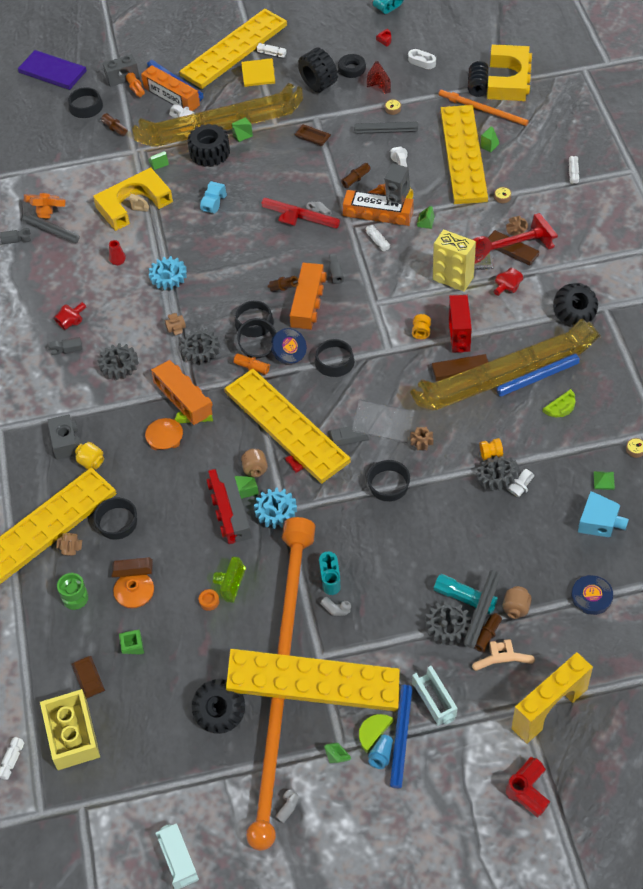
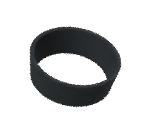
[68,87,103,118]
[235,301,274,337]
[237,318,276,359]
[315,339,355,377]
[367,460,410,502]
[94,497,137,540]

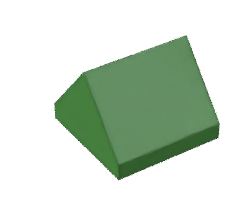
[148,151,169,170]
[417,206,435,229]

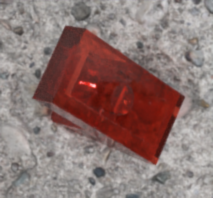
[367,61,391,94]

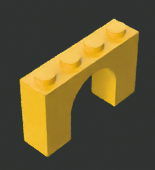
[487,45,532,101]
[93,167,173,231]
[511,652,593,744]

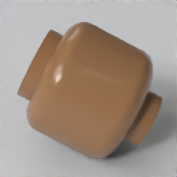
[241,449,268,477]
[502,586,532,619]

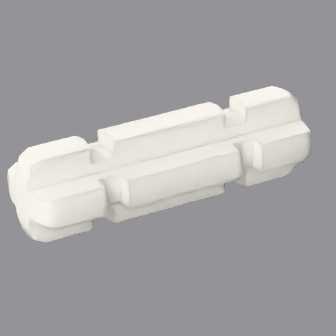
[257,43,286,58]
[569,156,579,184]
[366,224,390,252]
[0,737,24,780]

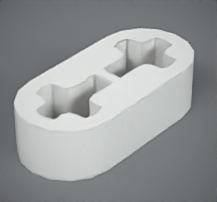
[408,49,436,69]

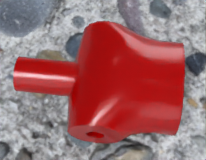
[494,268,523,296]
[54,302,87,330]

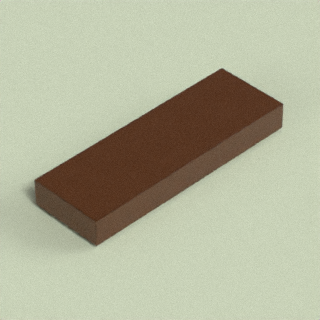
[488,230,539,266]
[432,354,490,381]

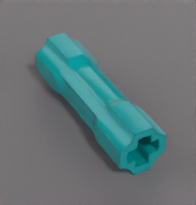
[434,574,498,615]

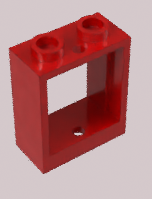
[448,294,472,353]

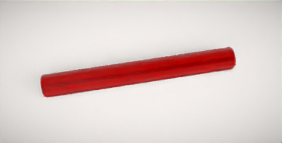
[261,197,340,229]

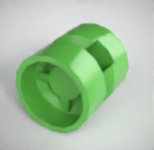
[57,573,89,610]

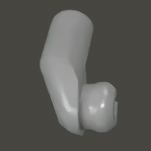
[306,202,332,216]
[320,597,351,616]
[275,790,299,823]

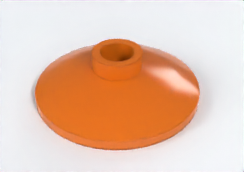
[114,575,154,608]

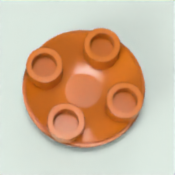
[145,418,183,450]

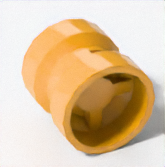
[412,314,431,339]
[479,438,503,461]

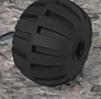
[553,283,598,327]
[192,679,245,734]

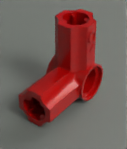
[506,757,550,818]

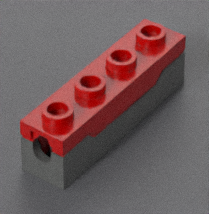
[206,465,251,545]

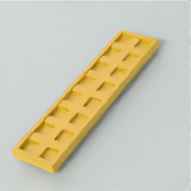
[179,8,287,89]
[440,105,488,204]
[224,369,351,484]
[0,467,117,584]
[226,649,400,712]

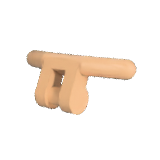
[472,639,535,671]

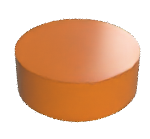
[198,589,220,611]

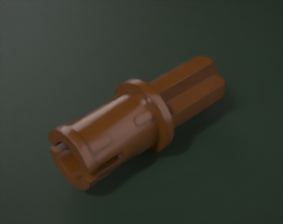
[101,113,128,136]
[341,163,371,188]
[268,276,299,291]
[474,613,502,652]

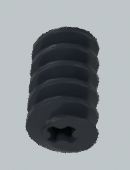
[468,61,489,97]

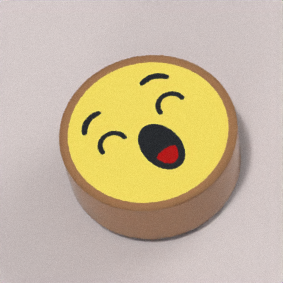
[385,99,401,115]
[494,187,511,203]
[626,438,643,458]

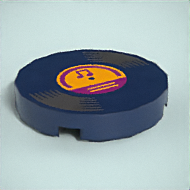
[271,328,307,364]
[571,575,613,615]

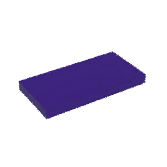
[18,50,87,90]

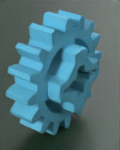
[149,256,187,290]
[254,488,297,529]

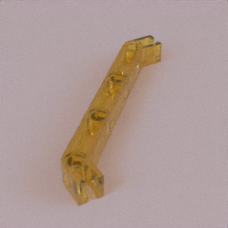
[132,83,303,147]
[410,319,601,410]

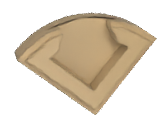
[129,194,149,212]

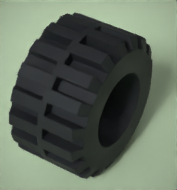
[298,47,338,93]
[187,124,230,167]

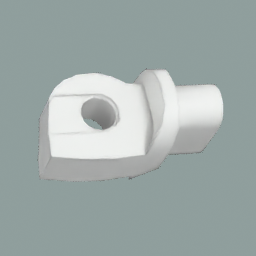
[169,104,194,122]
[390,147,407,167]
[507,469,534,497]

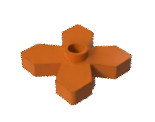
[24,193,66,218]

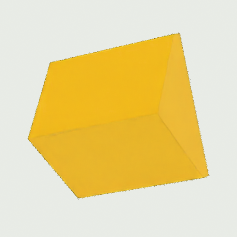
[241,58,275,87]

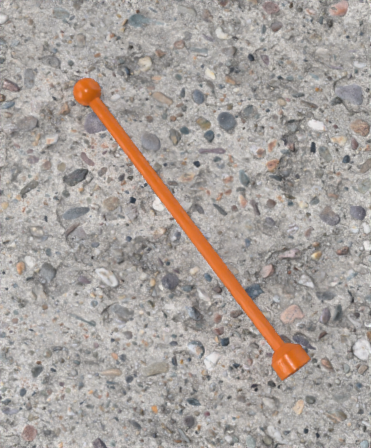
[246,517,316,851]

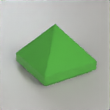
[594,471,615,490]
[324,743,351,763]

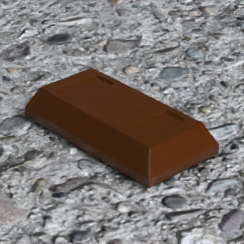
[295,124,331,146]
[112,557,153,578]
[72,656,105,699]

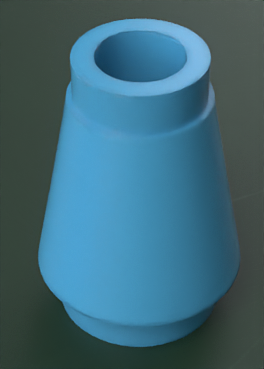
[368,735,393,769]

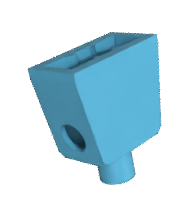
[578,492,629,537]

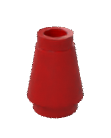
[109,240,126,266]

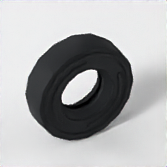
[338,54,366,78]

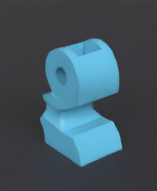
[200,181,227,214]

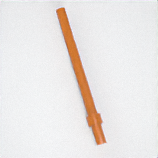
[439,90,529,126]

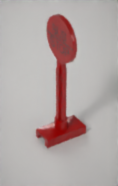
[472,213,558,264]

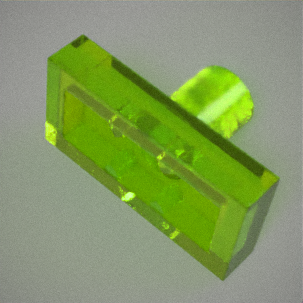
[213,557,246,603]

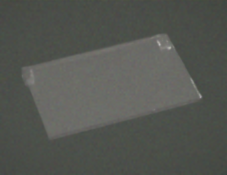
[352,399,415,443]

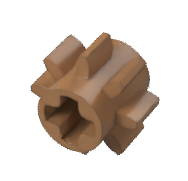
[506,215,528,236]
[165,313,186,335]
[411,427,433,450]
[56,533,82,555]

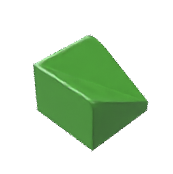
[232,117,253,142]
[481,126,499,153]
[235,476,259,499]
[119,630,144,654]

